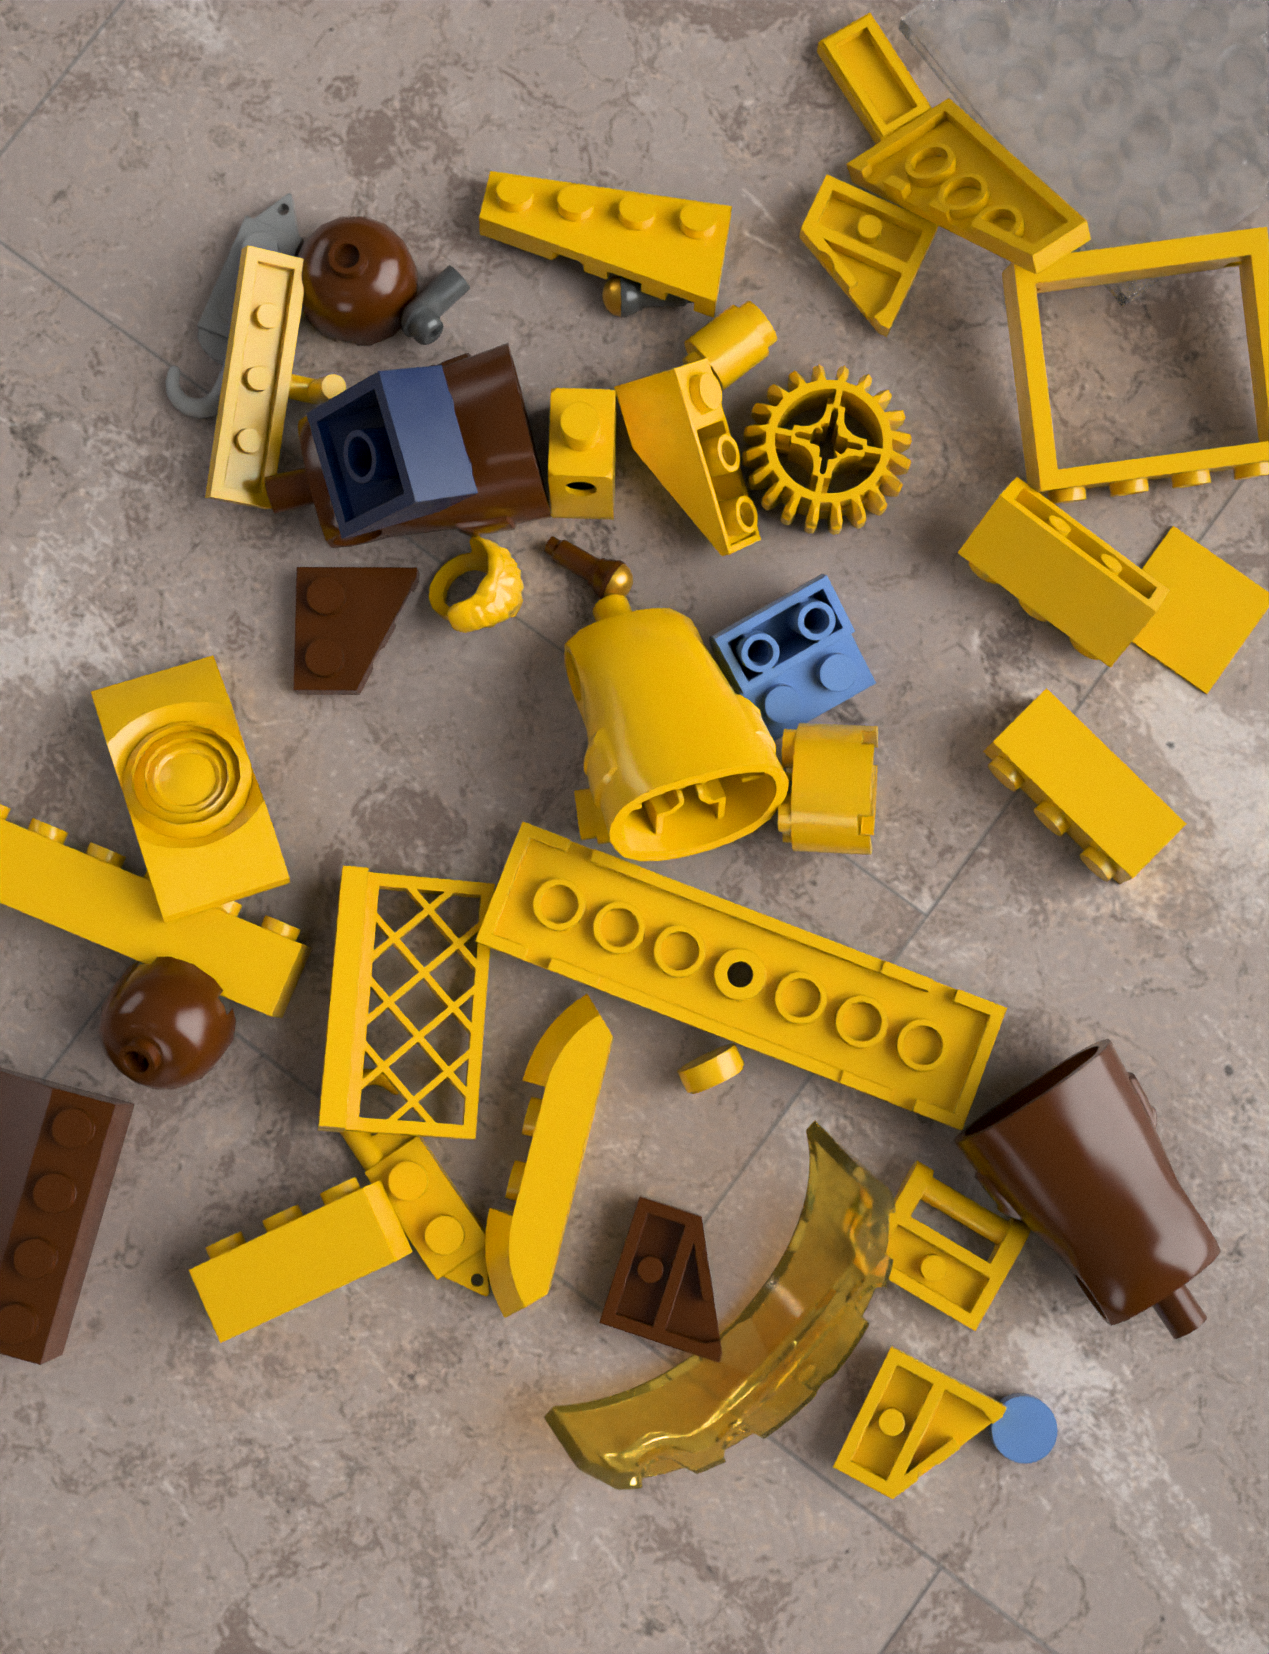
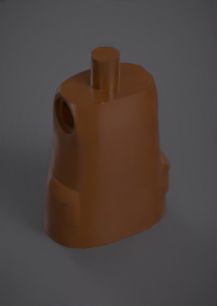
[265,343,552,548]
[953,1039,1221,1339]

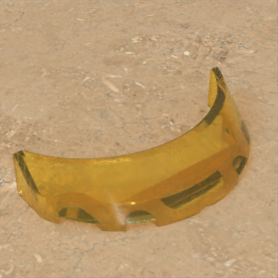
[544,1120,896,1490]

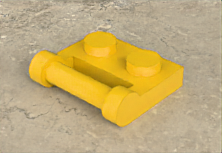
[859,1160,1031,1331]

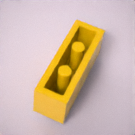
[958,477,1170,668]
[983,688,1186,884]
[189,1177,413,1343]

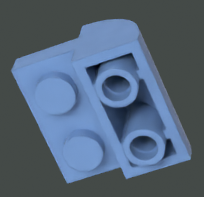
[709,574,876,741]

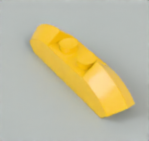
[485,993,614,1318]

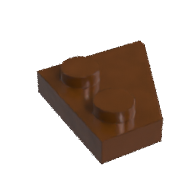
[293,567,420,695]
[599,1195,722,1363]

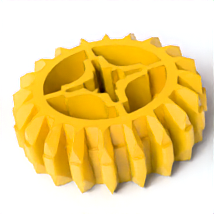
[742,364,912,535]

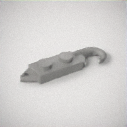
[165,193,304,419]

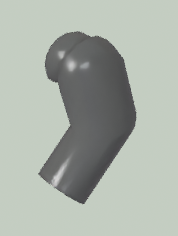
[400,265,470,345]

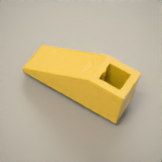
[614,357,761,556]

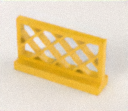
[317,865,495,1140]

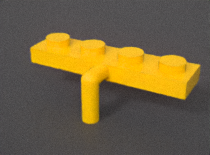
[205,245,346,509]

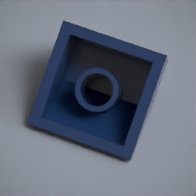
[306,365,478,539]

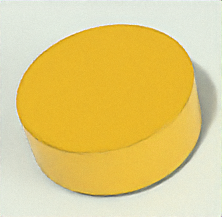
[677,1043,745,1094]

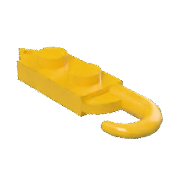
[339,1068,490,1297]

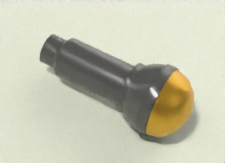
[602,275,694,318]

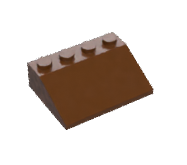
[0,1067,135,1365]

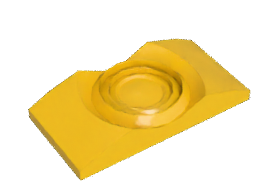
[91,655,290,923]

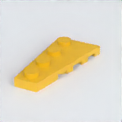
[846,98,1091,275]
[479,171,732,318]

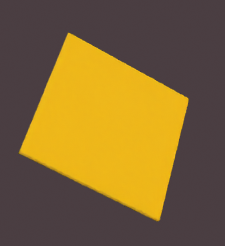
[1132,526,1269,695]

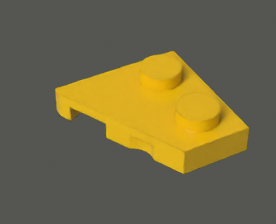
[799,174,939,337]
[833,1345,1007,1499]

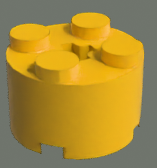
[778,723,878,855]

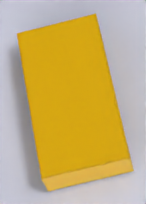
[817,12,932,144]

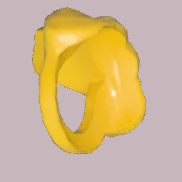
[428,536,524,633]

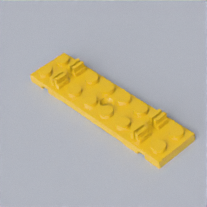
[475,821,1007,1130]

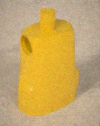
[564,594,789,861]

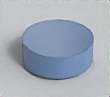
[988,1393,1057,1464]

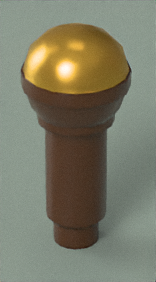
[544,536,633,599]

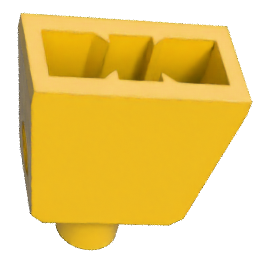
[548,388,618,520]

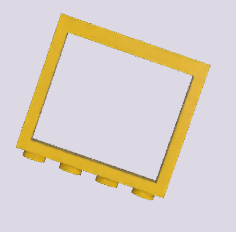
[1002,227,1269,504]

